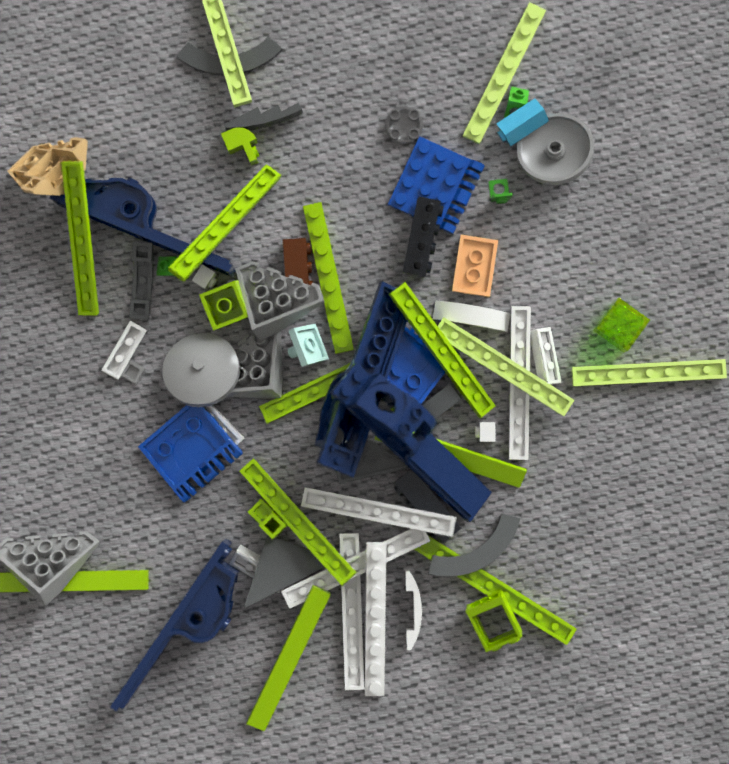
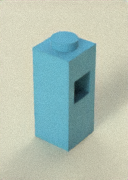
[496,98,549,146]

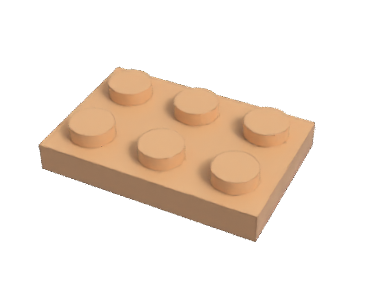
[452,235,498,297]

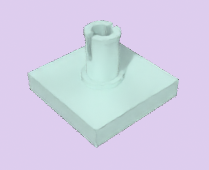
[288,324,329,367]

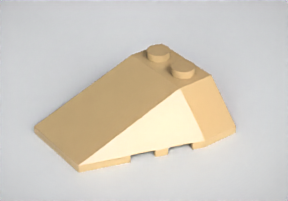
[7,137,87,196]

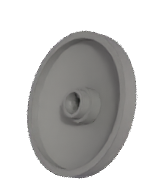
[517,113,594,185]
[162,333,240,407]

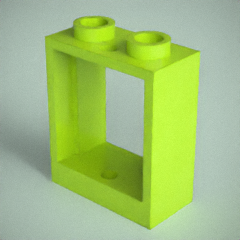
[466,590,522,652]

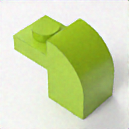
[221,127,260,166]
[248,498,288,540]

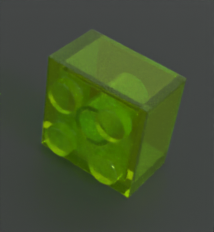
[593,298,650,353]

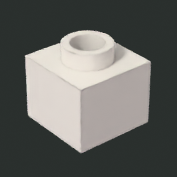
[192,265,217,291]
[475,422,496,442]

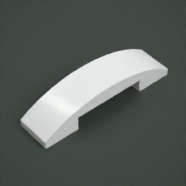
[432,301,511,332]
[405,570,422,650]

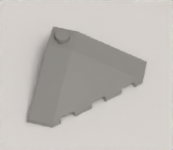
[235,261,325,340]
[227,331,283,399]
[0,531,100,606]

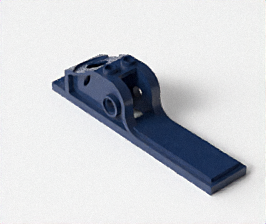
[50,177,235,277]
[314,281,407,478]
[330,362,492,522]
[110,539,239,711]

